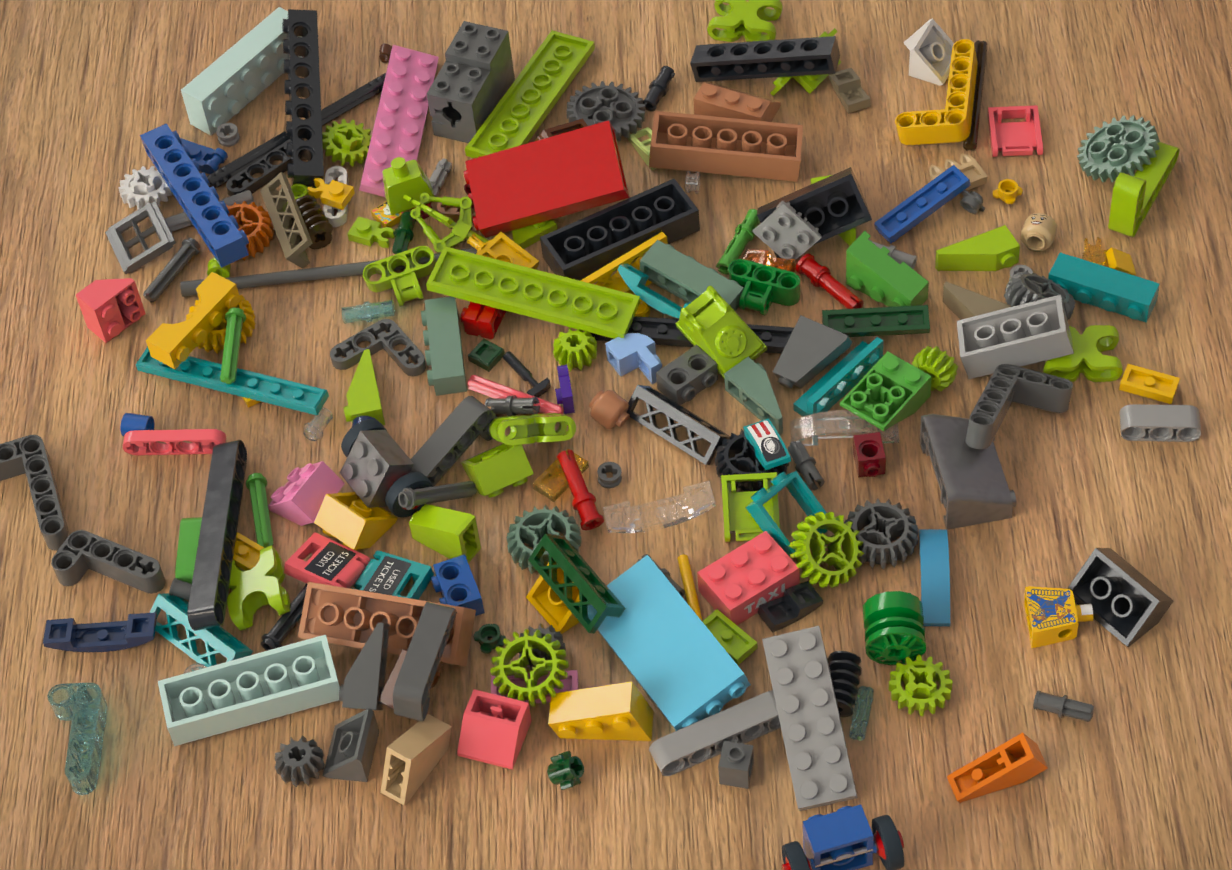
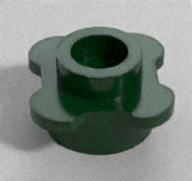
[473,624,506,654]

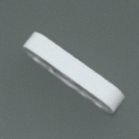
[323,166,349,227]

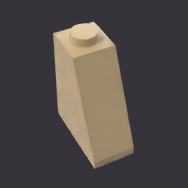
[380,714,452,805]

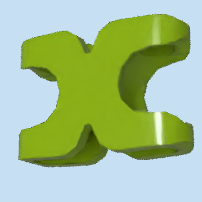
[707,0,783,42]
[1043,325,1123,382]
[489,413,576,445]
[227,545,290,631]

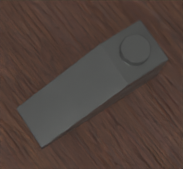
[339,622,390,710]

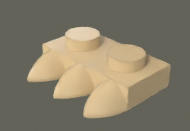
[929,153,988,191]

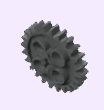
[567,81,645,141]

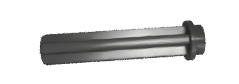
[143,238,200,302]
[398,481,477,510]

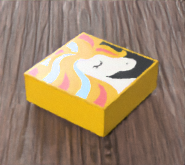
[371,201,405,228]

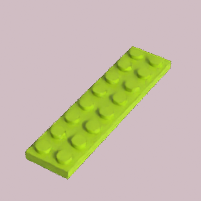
[465,30,595,158]
[426,246,640,339]

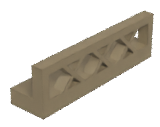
[260,172,313,269]

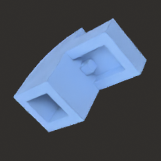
[605,333,662,384]

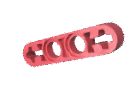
[123,429,226,455]

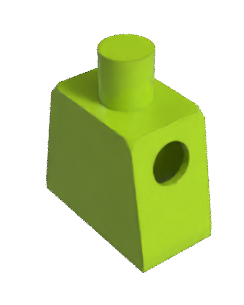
[382,157,435,215]

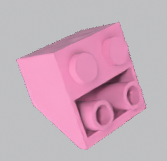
[268,461,345,526]

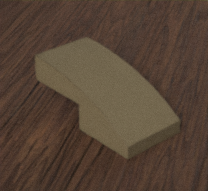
[829,68,871,114]

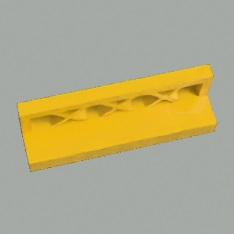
[581,232,667,294]

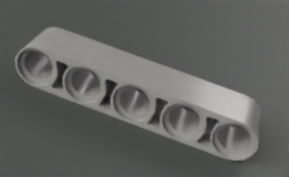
[649,690,781,776]

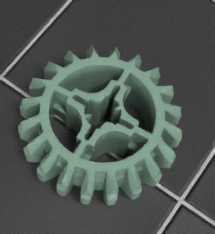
[506,504,582,574]

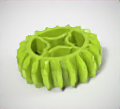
[789,512,865,588]
[490,629,569,707]

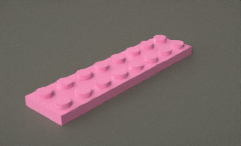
[359,45,439,197]

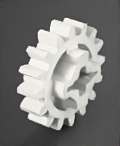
[118,166,173,209]

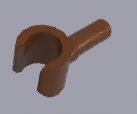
[379,44,392,63]

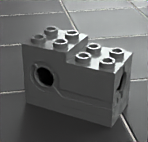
[427,21,515,143]

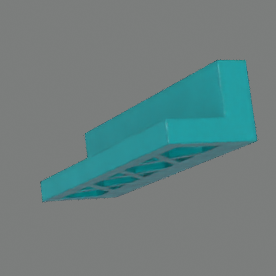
[793,337,884,424]
[149,593,253,668]

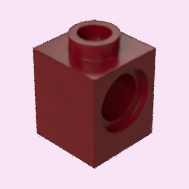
[853,432,886,478]

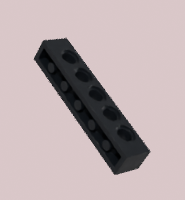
[690,36,840,82]

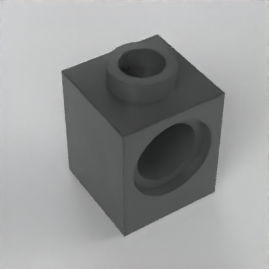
[718,741,754,789]

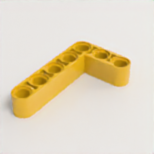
[895,39,978,145]

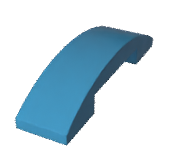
[919,529,950,626]

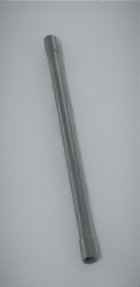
[180,248,477,297]

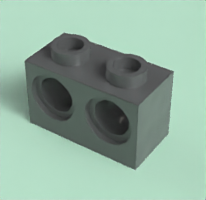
[656,345,718,405]

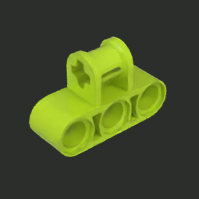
[363,246,436,307]

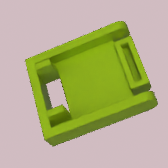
[721,472,780,542]

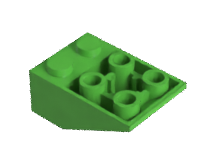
[840,351,931,431]

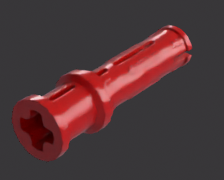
[795,253,864,309]
[557,449,604,531]

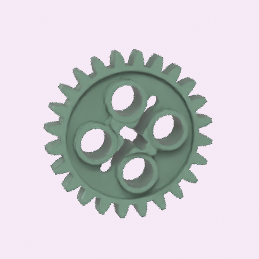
[1077,115,1160,182]

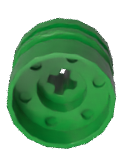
[863,591,926,665]

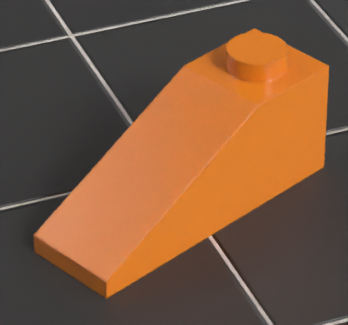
[947,732,1048,803]

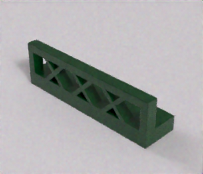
[822,305,930,337]
[528,534,626,634]

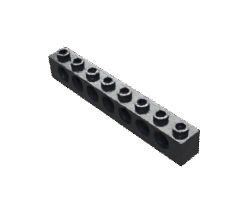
[282,9,324,188]

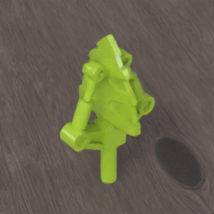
[403,192,489,253]

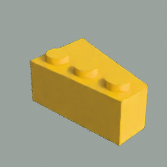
[548,682,654,741]

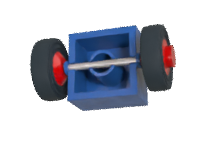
[782,804,905,870]

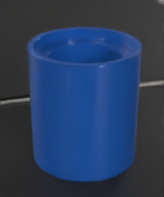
[120,413,155,436]

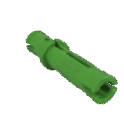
[716,209,760,275]

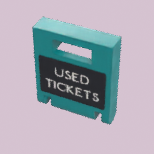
[352,550,434,600]

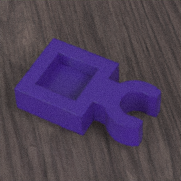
[555,365,575,414]

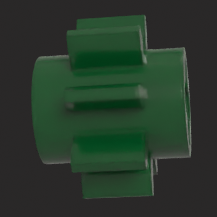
[547,751,584,790]

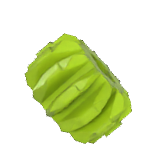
[553,328,597,372]
[912,346,958,391]

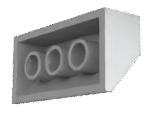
[957,294,1074,379]

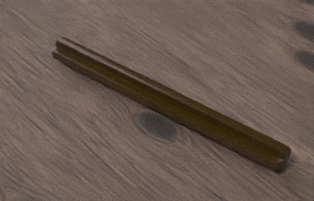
[963,40,987,151]

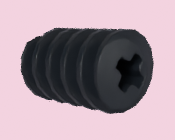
[827,651,862,717]

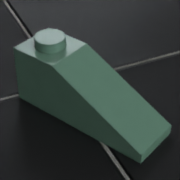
[724,357,783,435]

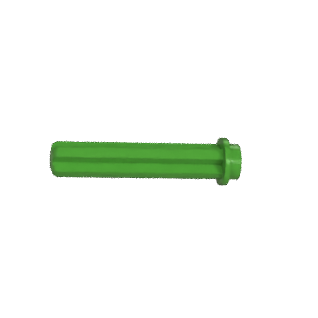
[220,308,246,384]
[246,473,274,548]

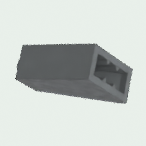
[773,315,852,389]

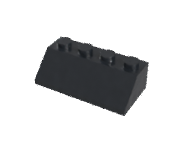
[757,167,872,260]

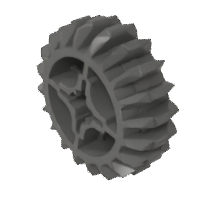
[1004,272,1076,320]
[844,498,919,570]

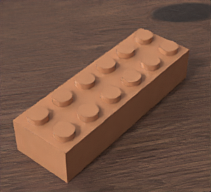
[649,111,803,182]

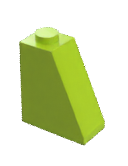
[409,504,481,563]

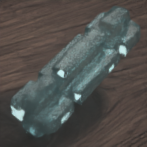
[849,686,874,741]

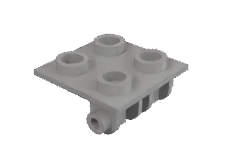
[752,200,822,265]

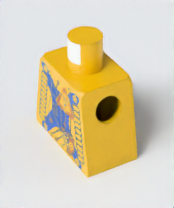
[1024,586,1093,648]

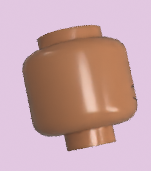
[589,390,630,429]

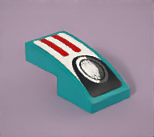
[743,418,791,470]

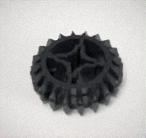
[715,429,789,492]

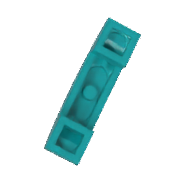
[618,264,691,318]

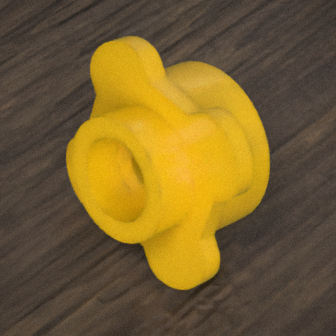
[992,179,1023,204]

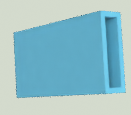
[588,555,751,731]

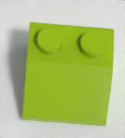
[461,443,534,498]

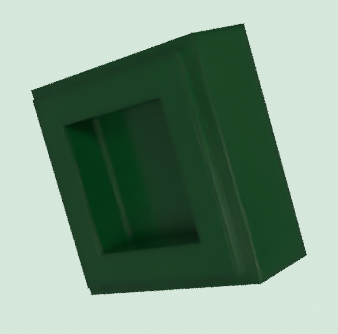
[468,338,505,372]

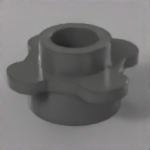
[960,190,985,214]

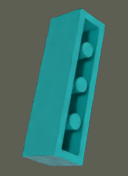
[1048,252,1160,323]

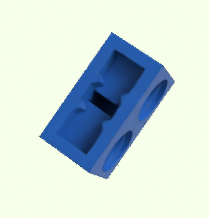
[431,554,485,616]

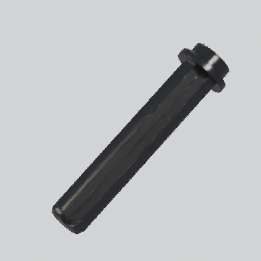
[261,584,307,651]

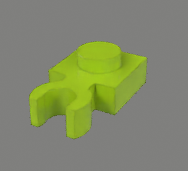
[347,216,395,248]

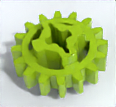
[322,119,371,166]
[888,655,953,716]

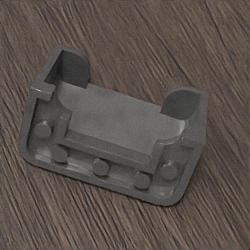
[920,414,1017,530]

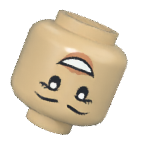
[1021,213,1057,251]

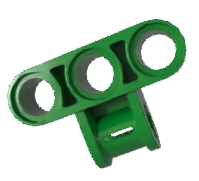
[728,259,800,316]

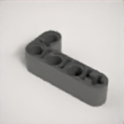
[410,396,498,487]
[51,530,165,594]
[393,602,456,722]

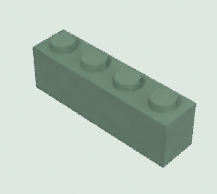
[640,240,744,311]
[421,296,467,396]

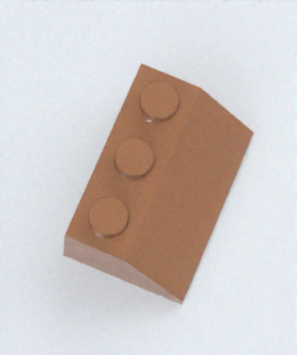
[693,82,781,122]

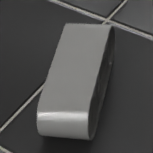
[1119,404,1201,442]

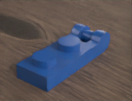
[180,138,228,174]

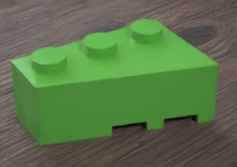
[846,231,929,307]

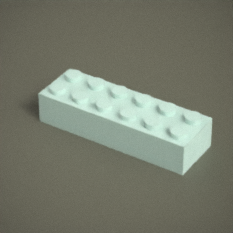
[181,7,302,136]
[158,635,340,746]

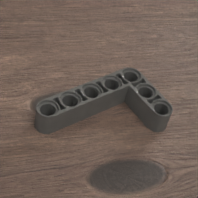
[965,364,1073,449]
[0,435,70,551]

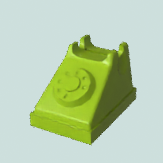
[675,285,767,380]

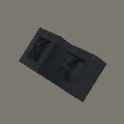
[757,581,824,633]

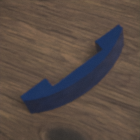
[43,612,157,652]

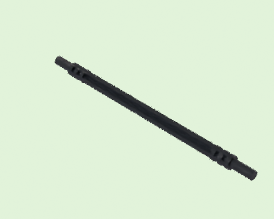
[207,73,386,188]

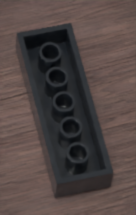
[540,178,700,281]

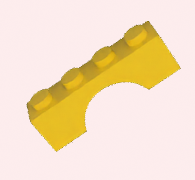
[146,272,241,369]

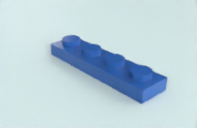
[874,165,971,244]

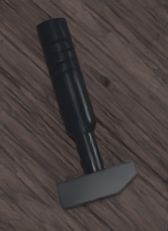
[503,351,551,398]

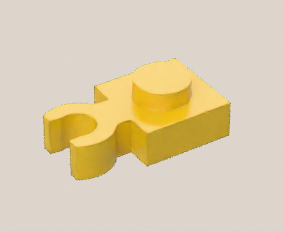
[307,178,355,210]

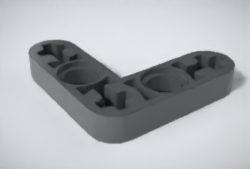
[330,319,426,376]

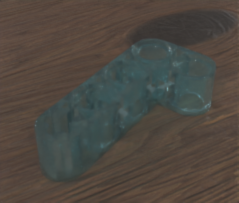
[47,683,108,795]

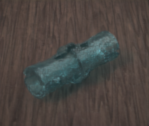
[341,300,395,324]

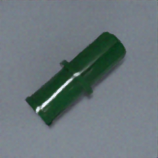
[392,212,416,254]

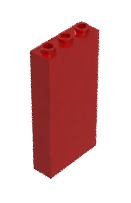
[464,120,630,238]

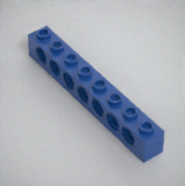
[140,123,249,268]

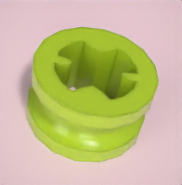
[207,258,231,278]

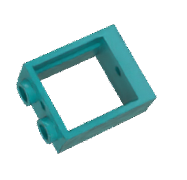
[746,471,828,559]

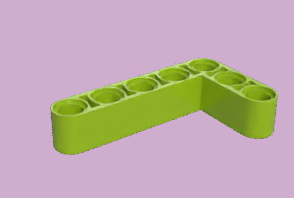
[1108,142,1180,237]

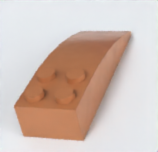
[298,582,476,666]

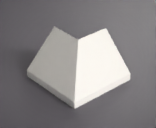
[904,18,954,86]

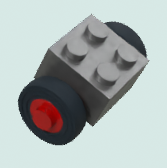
[340,419,433,518]

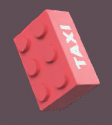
[697,531,800,625]

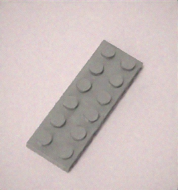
[762,626,858,811]

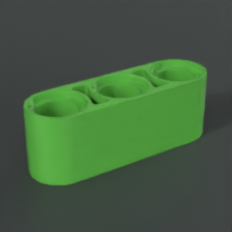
[175,517,202,584]

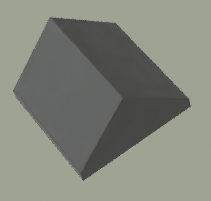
[322,708,379,782]

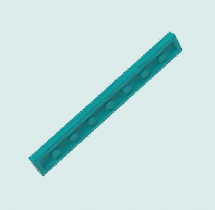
[135,346,329,415]

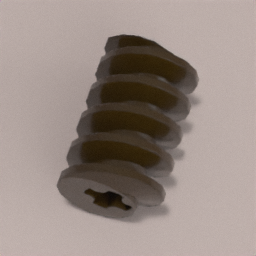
[291,195,333,249]

